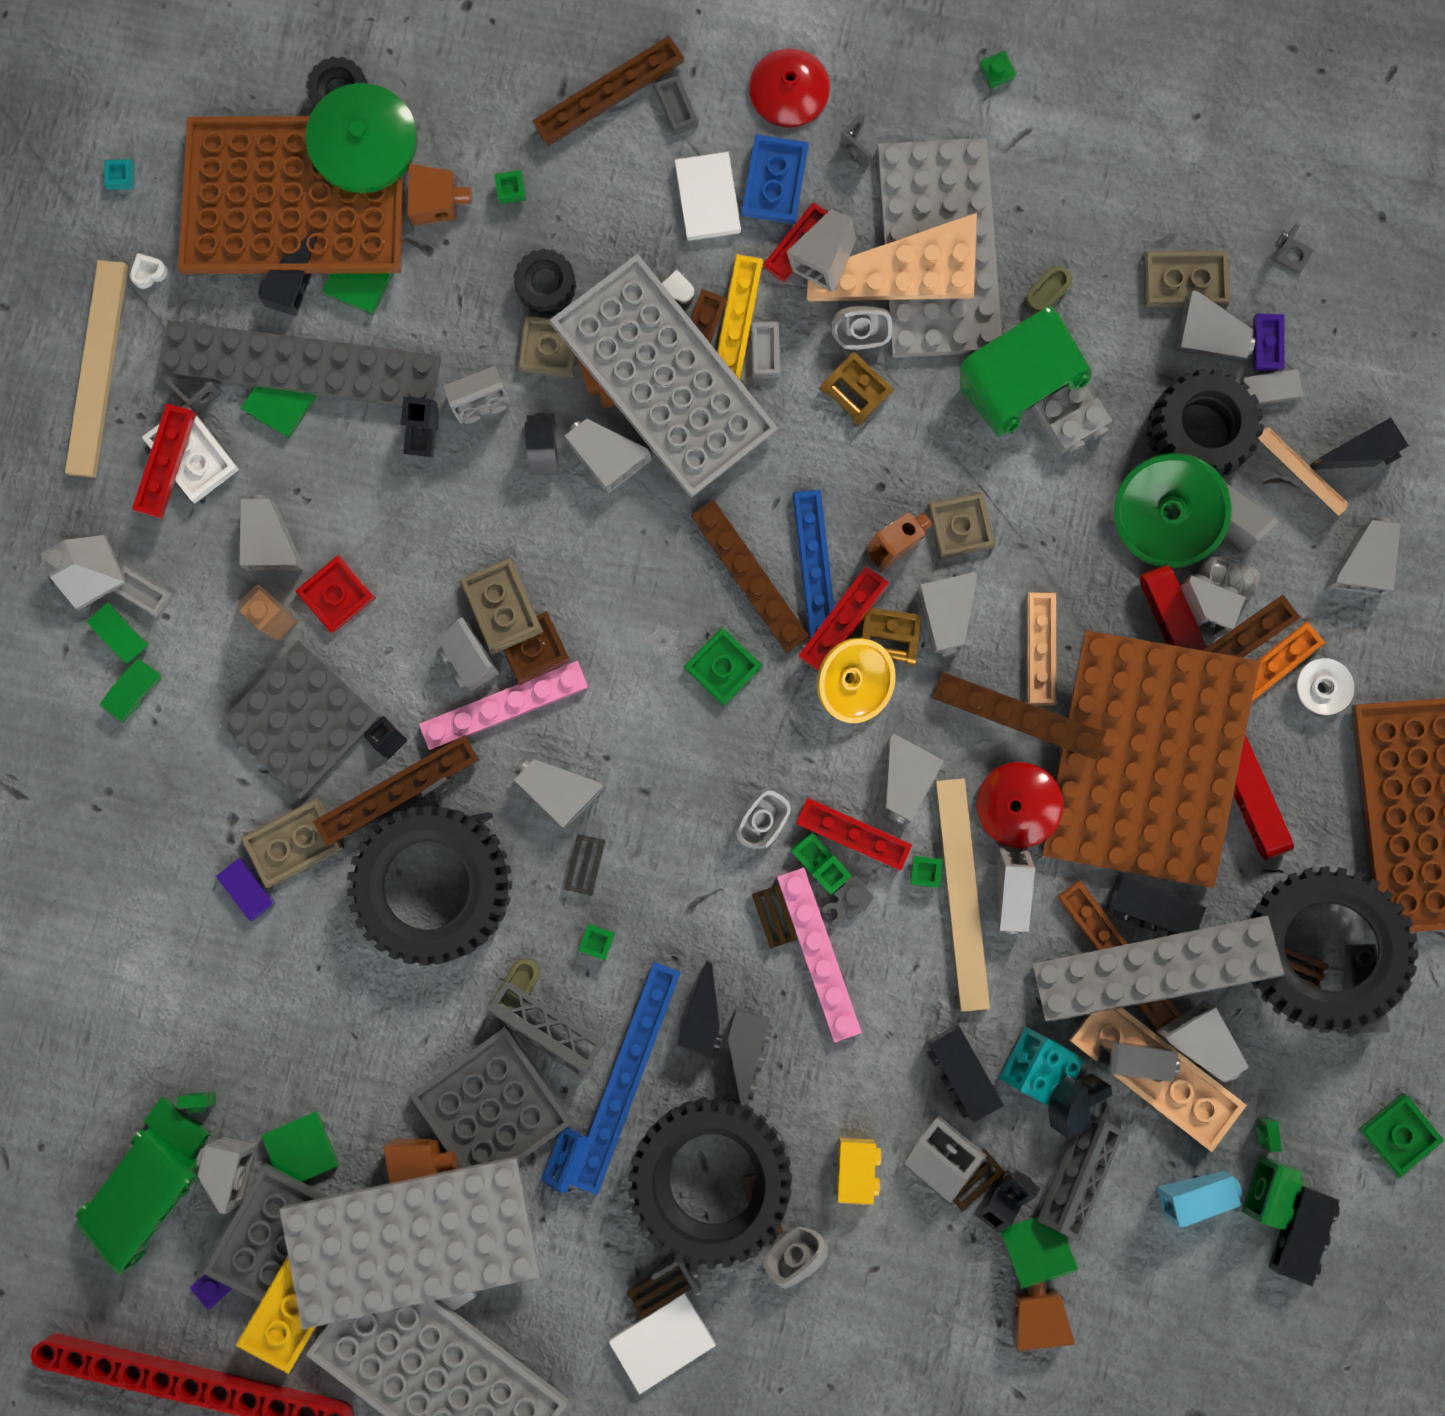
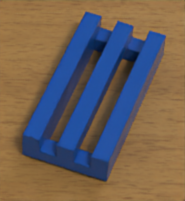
[541,1126,589,1193]

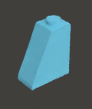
[1157,1171,1242,1228]

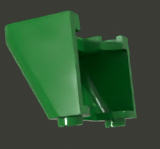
[960,306,1092,437]
[75,1128,200,1275]

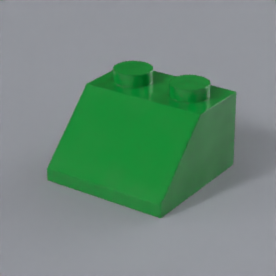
[1242,1155,1303,1229]

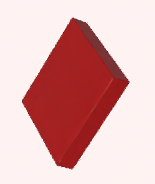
[295,555,375,634]

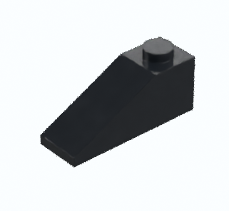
[258,230,319,316]
[1310,418,1409,470]
[677,960,723,1057]

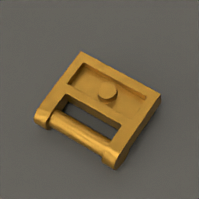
[819,352,894,427]
[861,608,922,666]

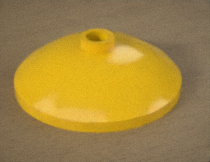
[817,638,896,723]

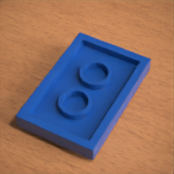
[742,134,809,224]

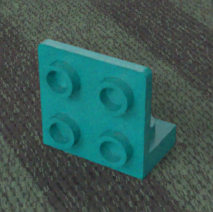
[999,1027,1084,1105]

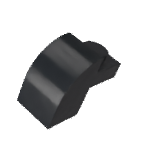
[401,396,439,457]
[525,413,559,475]
[1048,1073,1112,1140]
[974,1170,1041,1233]

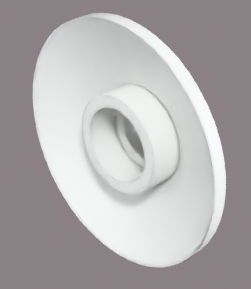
[1296,658,1354,715]

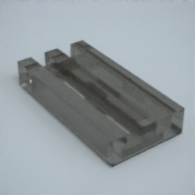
[564,834,606,896]

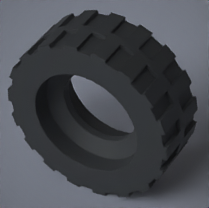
[306,56,368,108]
[513,248,576,315]

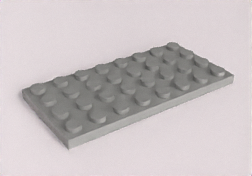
[877,138,1002,358]
[550,254,778,498]
[280,1156,541,1329]
[306,1300,569,1416]

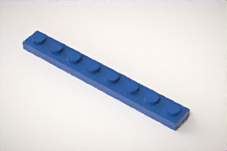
[570,961,681,1195]

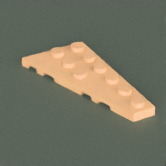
[807,213,977,302]

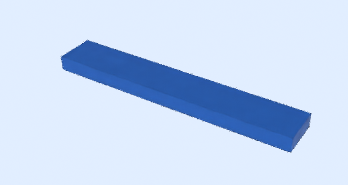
[793,489,834,640]

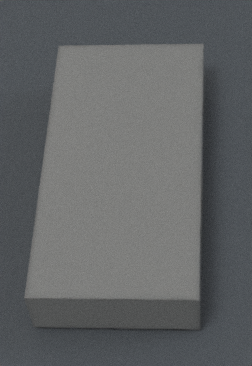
[751,321,780,378]
[1240,369,1303,405]
[113,566,174,619]

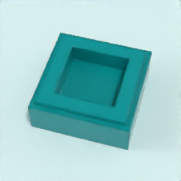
[104,159,135,190]

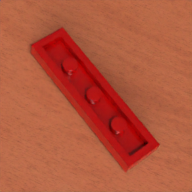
[132,403,197,519]
[798,566,889,672]
[796,797,913,871]

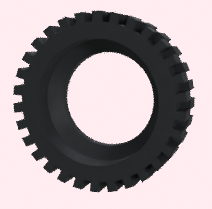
[347,806,512,966]
[1251,866,1419,1033]
[628,1097,792,1269]

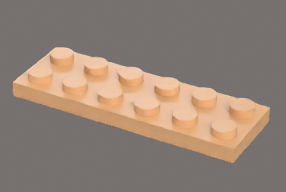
[1069,1008,1247,1152]

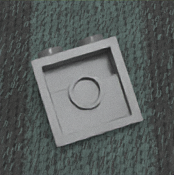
[1031,386,1112,455]

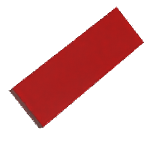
[763,202,828,284]

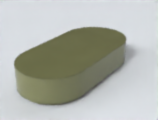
[1025,266,1072,314]
[495,958,541,1009]

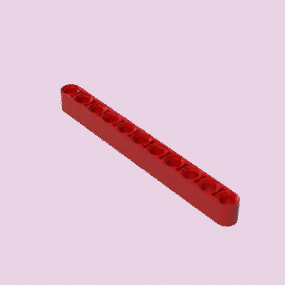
[1139,565,1294,861]
[30,1333,354,1416]

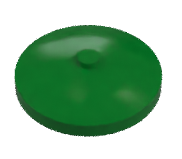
[305,83,418,193]
[1114,453,1232,568]

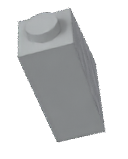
[787,209,857,292]
[1175,290,1255,361]
[565,419,652,494]
[1225,483,1279,553]
[239,495,303,571]
[1327,517,1401,596]
[917,572,977,657]
[884,733,944,824]
[514,759,605,829]
[996,844,1035,934]
[1156,1001,1249,1083]

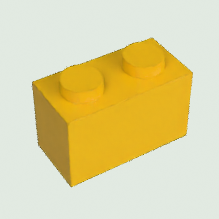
[836,1138,881,1205]

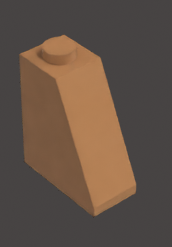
[238,583,298,641]

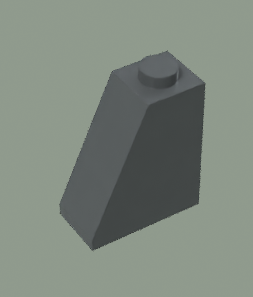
[1097,1038,1180,1082]

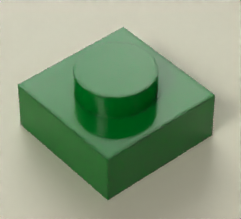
[979,50,1016,89]
[494,170,527,205]
[910,856,943,888]
[578,923,616,961]
[177,1092,216,1113]
[1255,1117,1282,1152]

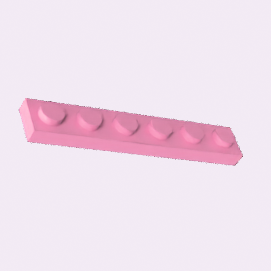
[419,661,588,751]
[777,868,862,1043]

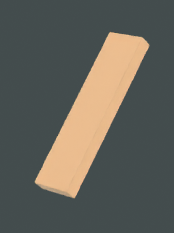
[1259,427,1348,516]
[1026,592,1056,706]

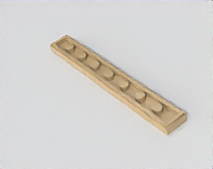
[65,260,128,478]
[935,778,990,1012]

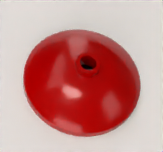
[749,48,830,128]
[976,762,1064,848]

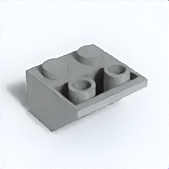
[444,366,511,424]
[1179,575,1246,639]
[904,1117,987,1203]

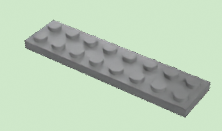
[1033,916,1284,1022]

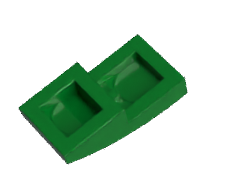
[86,602,149,664]
[100,658,161,723]
[790,831,852,895]
[144,1097,210,1159]

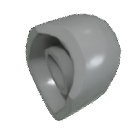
[831,306,893,350]
[1198,556,1260,601]
[734,789,791,849]
[764,1227,828,1289]

